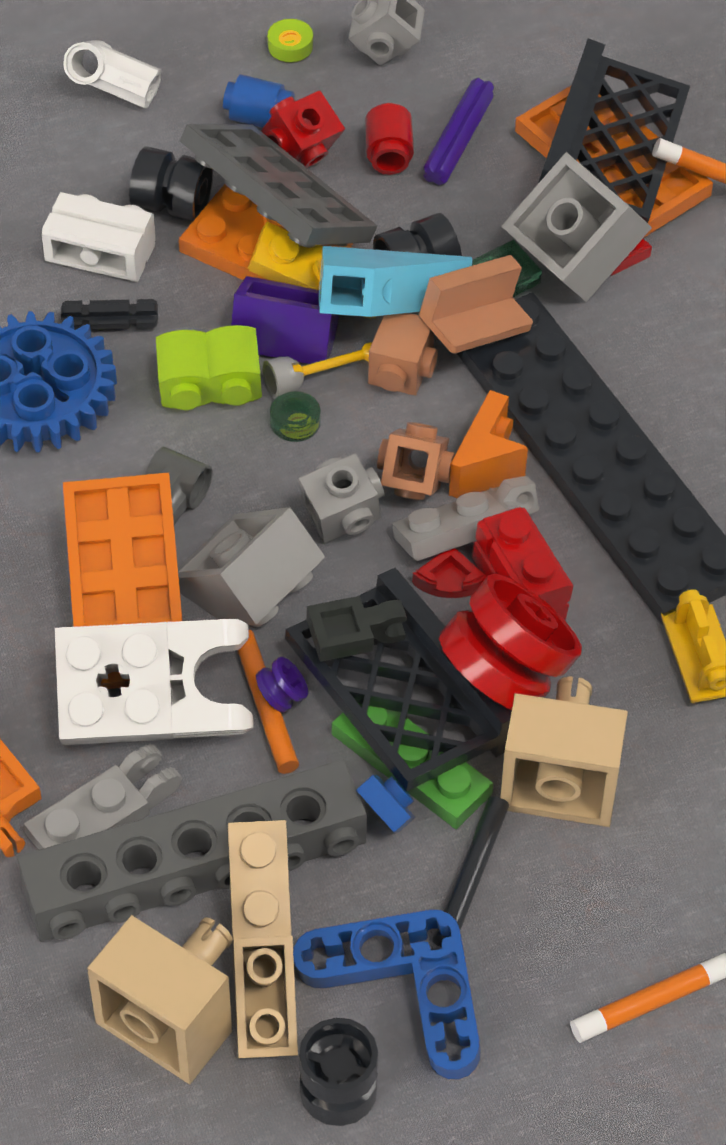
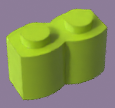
[155,325,262,410]

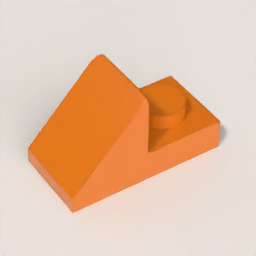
[449,390,528,498]

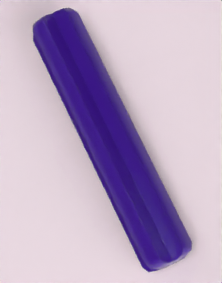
[423,78,494,186]

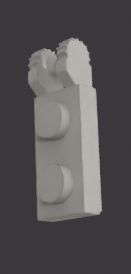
[24,743,183,850]

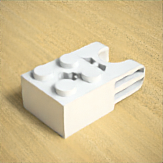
[55,619,254,745]

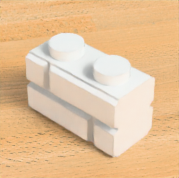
[42,192,156,282]

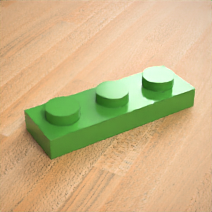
[332,703,493,830]

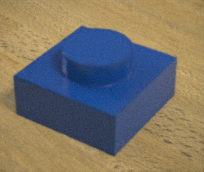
[356,775,415,833]

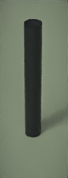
[432,796,509,947]

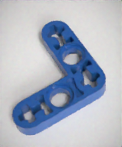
[293,910,481,1079]

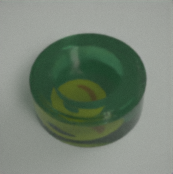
[270,391,321,442]

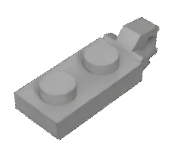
[392,476,539,561]

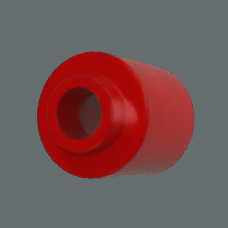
[365,103,414,175]

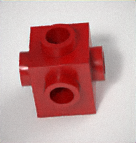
[261,90,345,168]

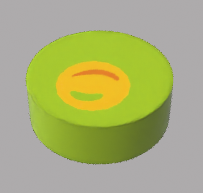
[268,19,313,62]

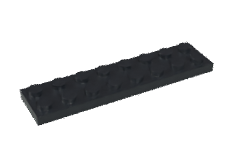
[457,292,726,625]

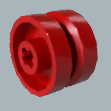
[439,574,582,710]

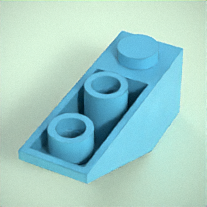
[319,246,472,317]

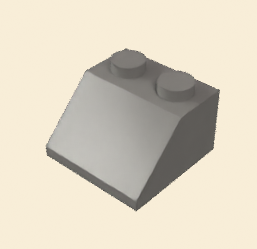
[501,152,652,302]
[178,507,325,627]

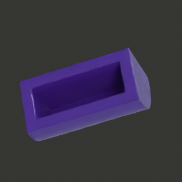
[231,276,340,364]

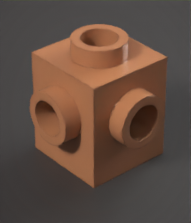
[377,422,455,500]

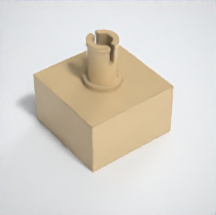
[500,676,628,827]
[87,915,233,1084]

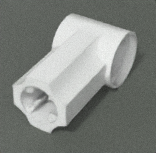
[63,40,162,108]

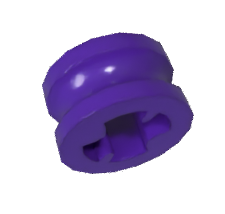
[256,657,308,712]

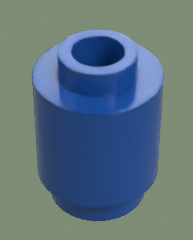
[223,74,295,128]

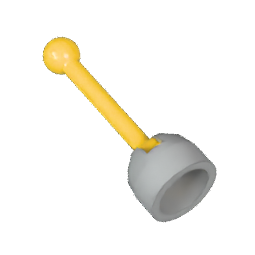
[262,342,372,400]

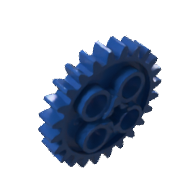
[0,311,117,452]

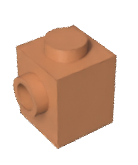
[368,313,438,396]

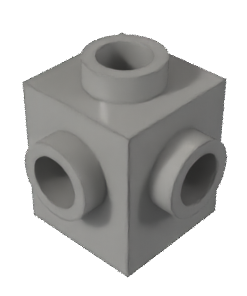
[349,0,425,66]
[299,453,385,543]

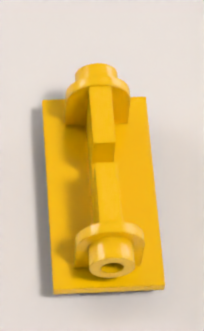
[661,590,726,703]

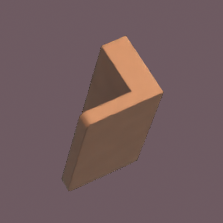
[419,255,533,353]

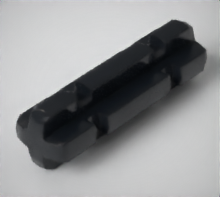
[61,299,158,330]

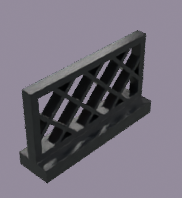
[538,38,690,223]
[285,567,512,792]

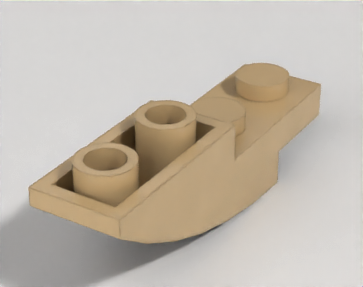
[228,820,298,1059]

